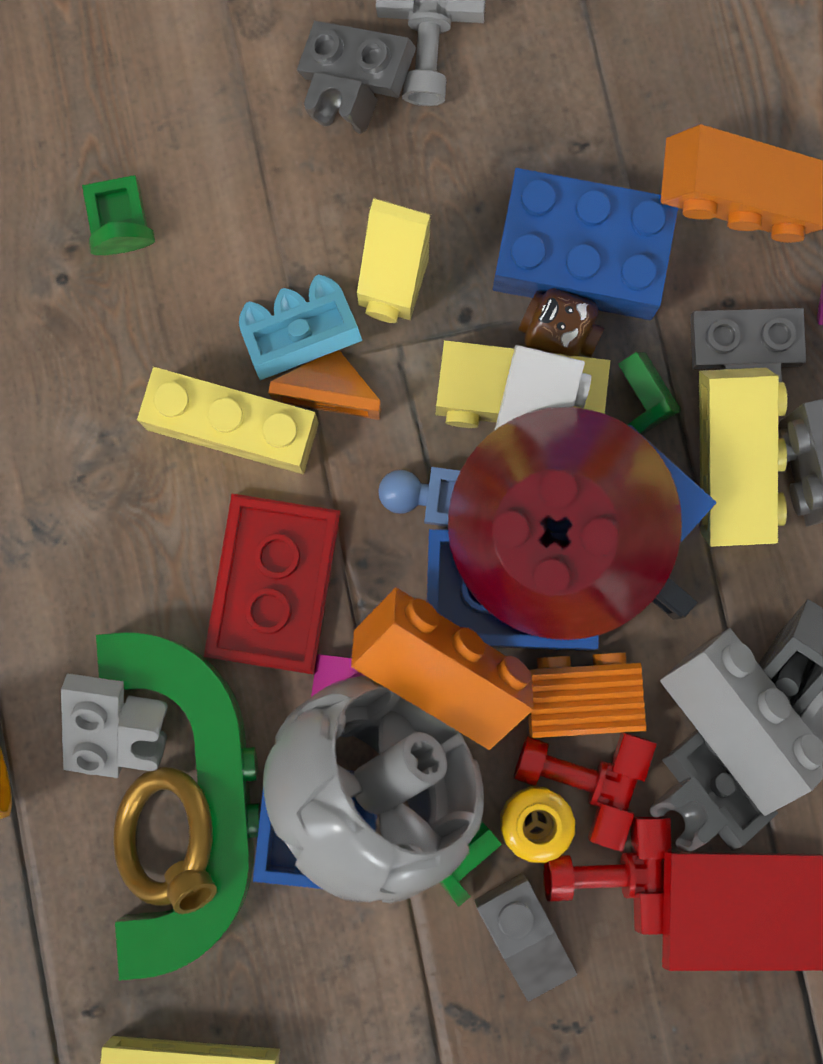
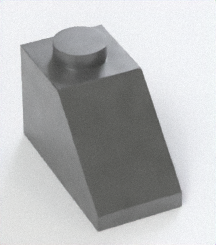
[474,873,577,1002]

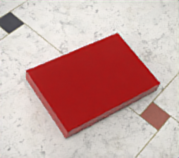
[204,493,341,675]
[662,852,823,971]

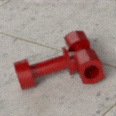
[514,732,657,852]
[543,816,672,935]

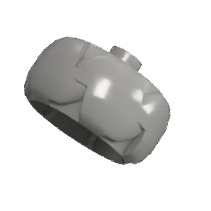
[263,676,484,903]

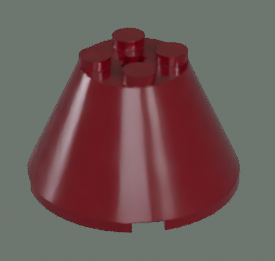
[448,407,682,640]

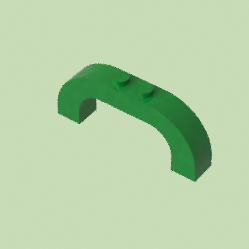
[96,633,261,981]

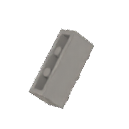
[660,628,823,816]

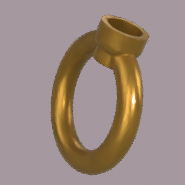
[113,767,217,914]

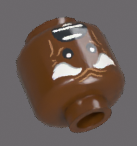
[518,288,605,358]

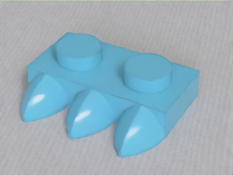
[239,275,362,380]

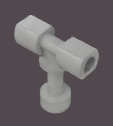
[376,0,486,106]

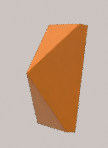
[268,350,381,420]

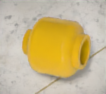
[500,786,575,863]

